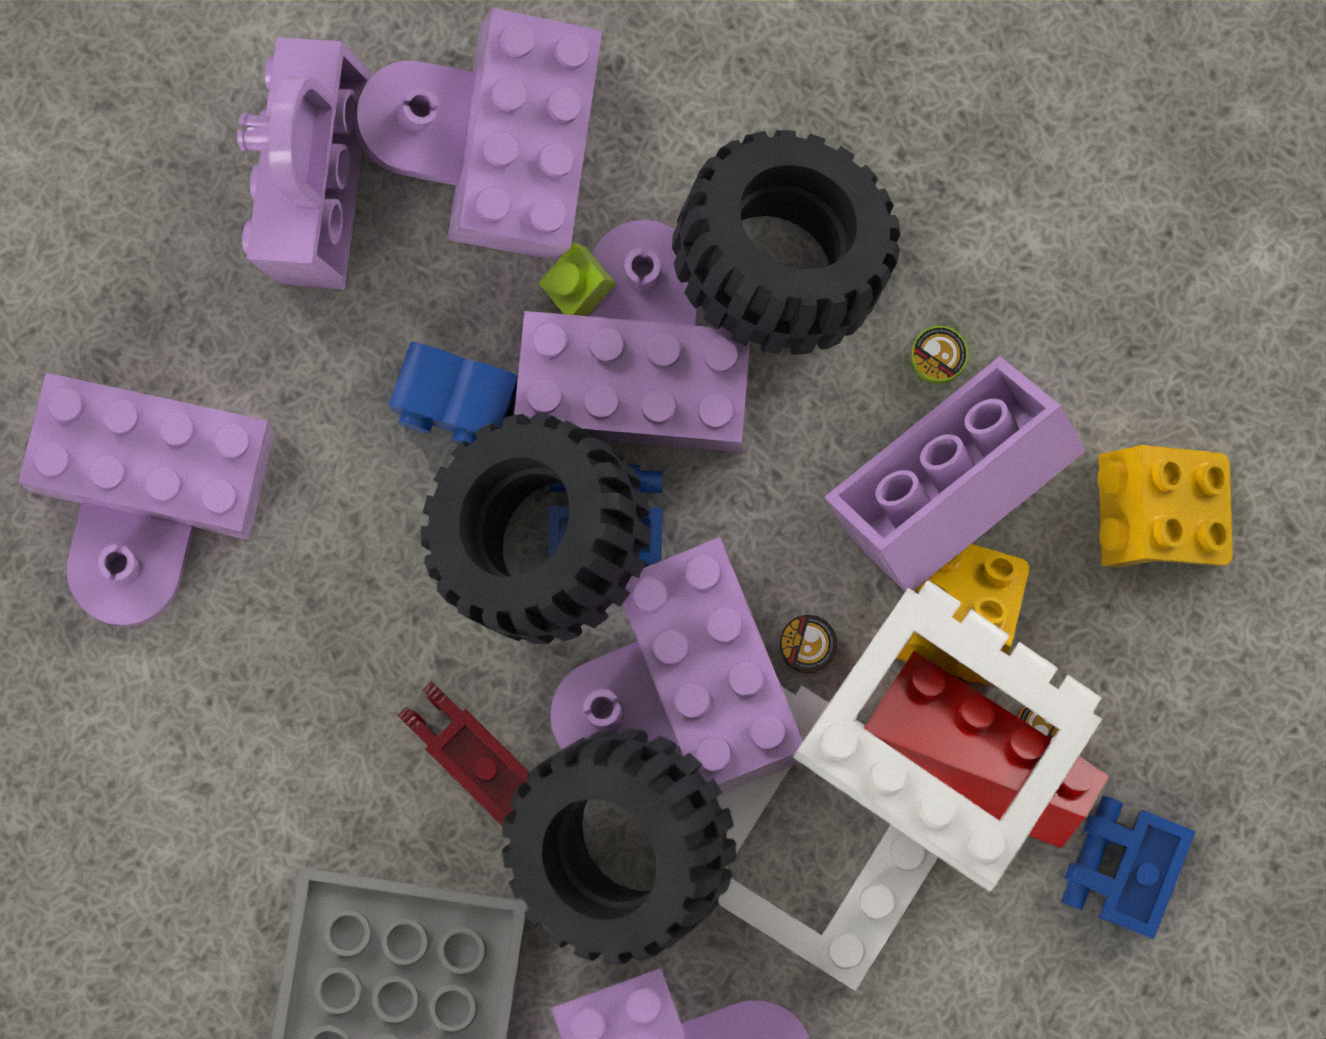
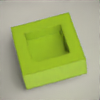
[538,242,617,316]

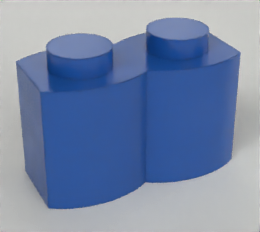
[389,341,518,444]

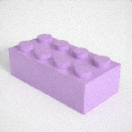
[824,356,1086,592]

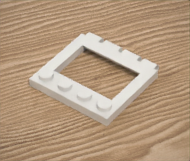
[793,580,1102,892]
[716,685,938,991]

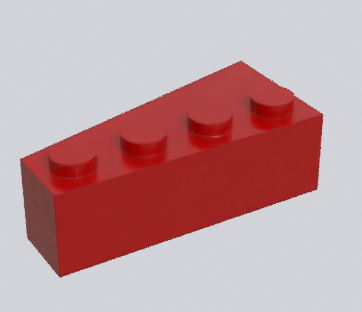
[864,651,1109,848]

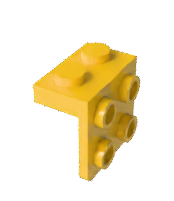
[1097,445,1233,567]
[896,544,1030,687]

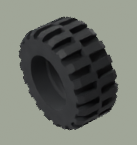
[672,130,901,355]
[421,413,651,644]
[502,728,736,964]

